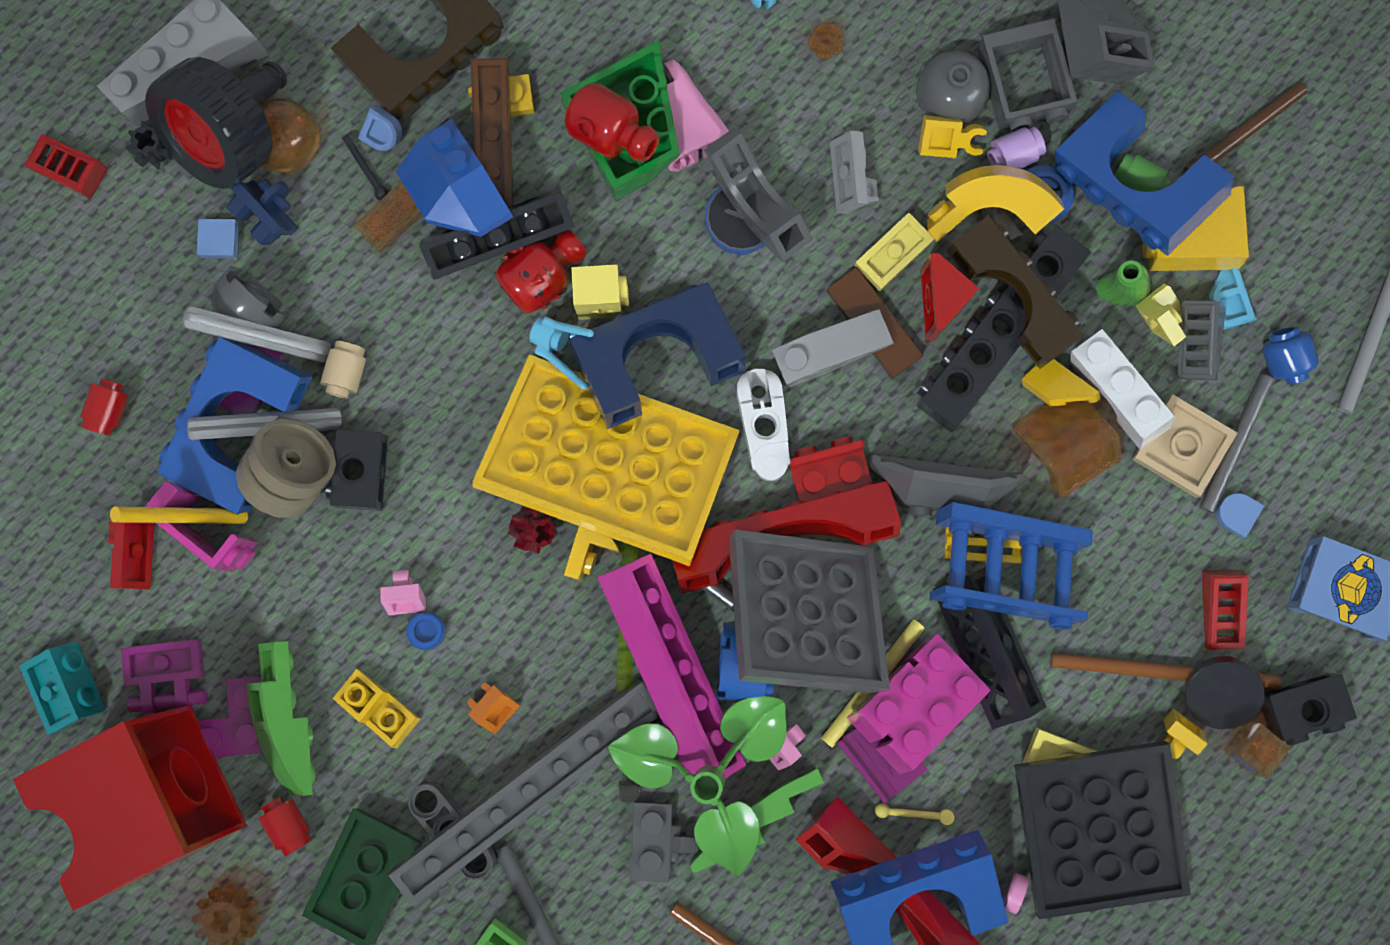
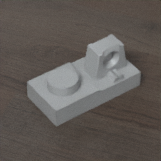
[830,131,879,214]

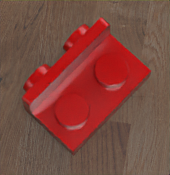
[789,436,872,502]

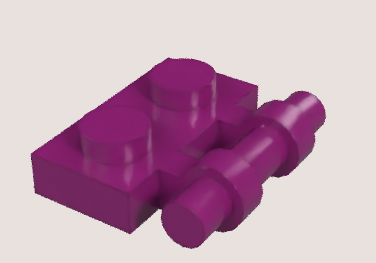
[121,639,207,715]

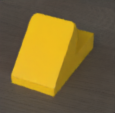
[564,526,622,581]

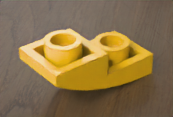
[332,669,421,749]

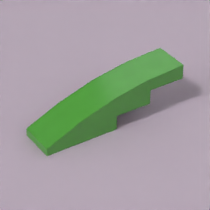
[690,766,824,873]

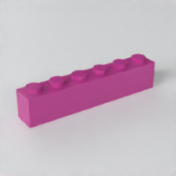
[597,554,746,785]

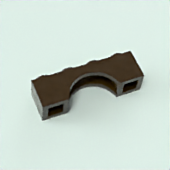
[947,215,1084,369]

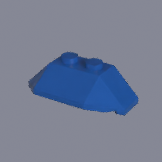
[396,119,513,237]

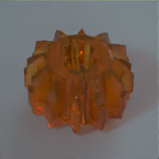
[191,884,262,945]

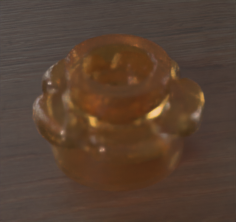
[808,23,844,59]

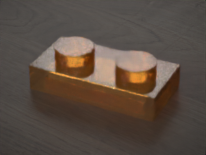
[353,181,423,255]

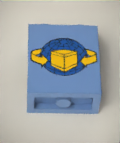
[1286,536,1390,641]

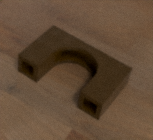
[331,0,504,120]

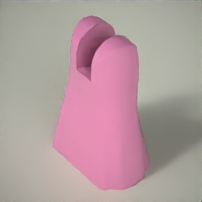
[663,59,729,172]

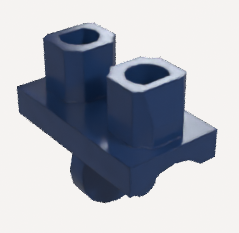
[226,178,299,245]

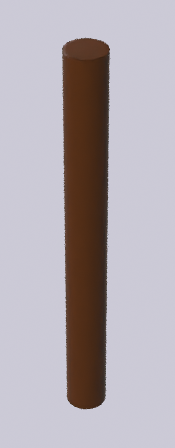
[1184,82,1308,172]

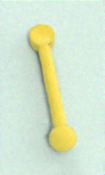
[875,803,954,825]

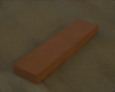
[471,58,514,207]

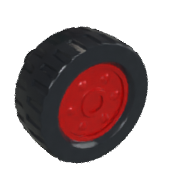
[145,57,287,189]

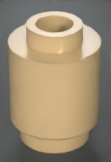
[320,341,366,399]

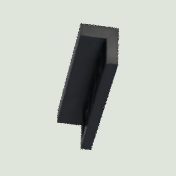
[932,567,1046,730]

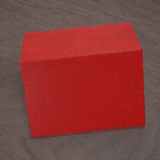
[920,253,979,343]

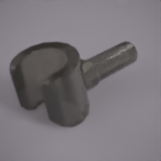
[619,780,641,802]

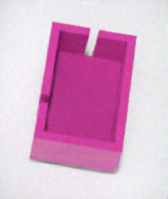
[847,634,991,774]

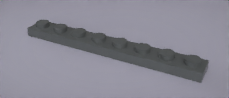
[387,681,659,907]

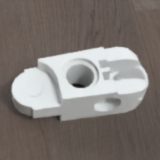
[736,369,790,481]

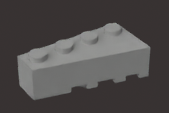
[97,0,269,126]

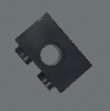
[326,430,388,511]
[1261,673,1357,745]

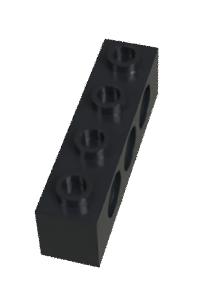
[419,188,574,280]

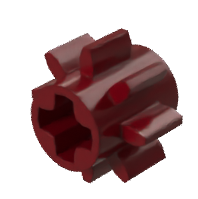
[508,506,556,554]

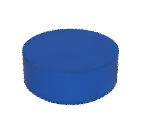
[406,612,446,650]

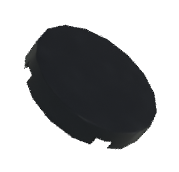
[1184,656,1264,729]

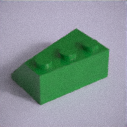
[560,40,680,201]

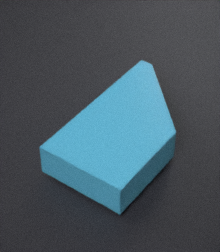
[1206,268,1256,330]

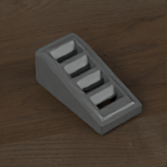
[1178,300,1226,381]

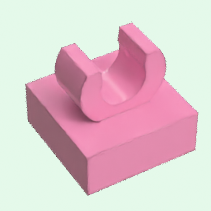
[381,570,426,615]
[770,724,806,771]

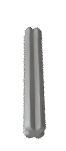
[183,306,331,363]
[187,408,342,440]

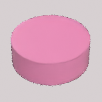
[1003,873,1029,915]

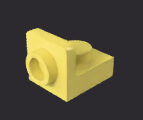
[1136,284,1186,346]

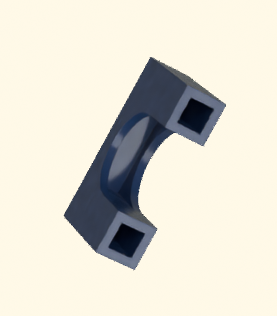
[569,282,746,429]

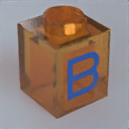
[1223,722,1291,779]

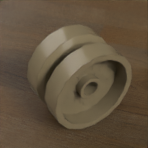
[236,418,336,518]

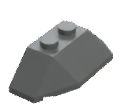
[868,454,1024,517]

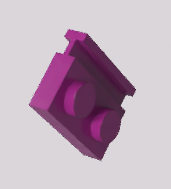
[837,727,928,804]

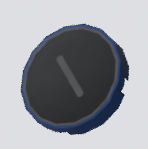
[705,187,765,255]

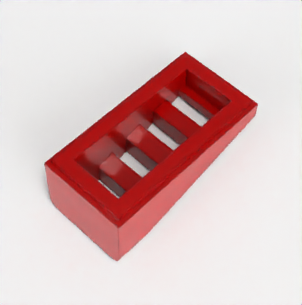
[24,134,108,200]
[1202,570,1249,650]

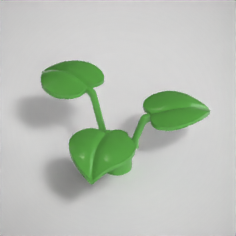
[608,696,787,876]

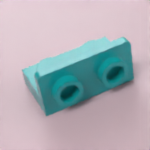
[19,642,105,736]

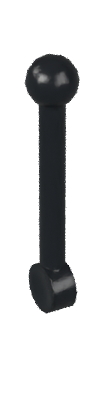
[342,134,389,201]

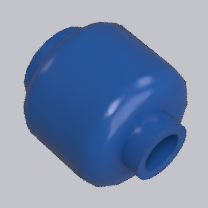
[1262,326,1319,384]

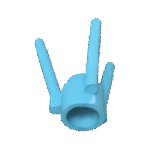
[530,316,594,390]

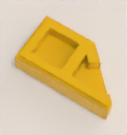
[1021,359,1100,406]

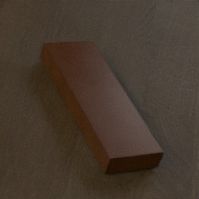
[826,267,923,379]

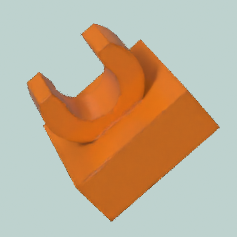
[467,683,520,734]

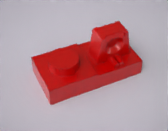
[107,520,154,590]

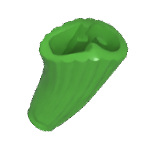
[1095,260,1151,306]

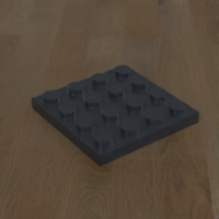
[1014,741,1191,919]

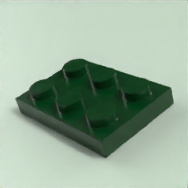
[302,808,423,945]

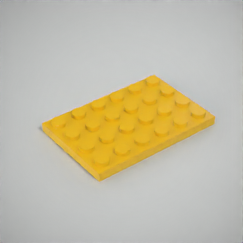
[473,354,740,566]

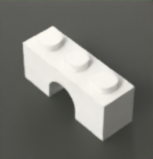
[1070,329,1175,449]

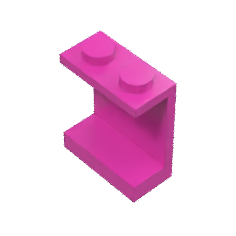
[145,481,258,572]

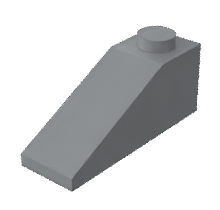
[772,309,894,388]

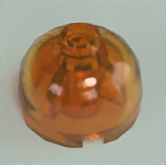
[260,98,321,174]

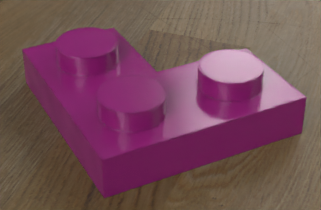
[198,676,263,758]

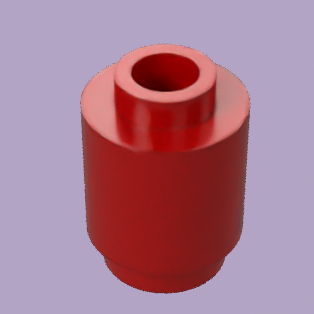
[80,378,129,436]
[258,796,312,857]

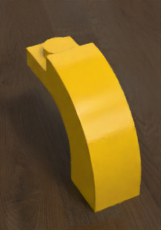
[927,165,1064,242]

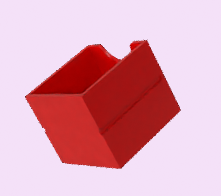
[13,705,247,911]

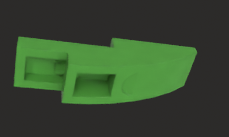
[246,641,315,796]

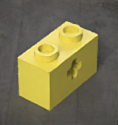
[571,265,629,320]

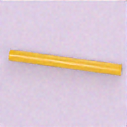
[110,506,248,524]

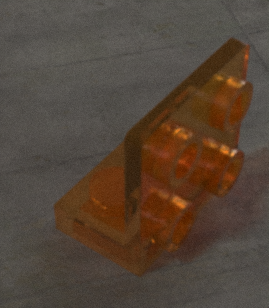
[1013,400,1122,499]

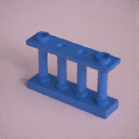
[929,502,1093,629]

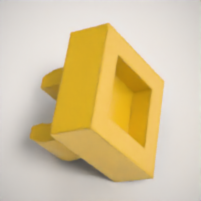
[1163,708,1208,760]

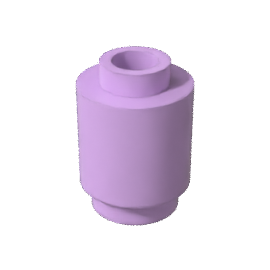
[987,127,1046,169]

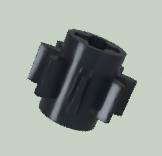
[125,121,173,169]

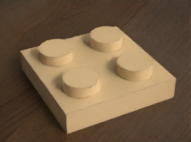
[1132,394,1237,498]

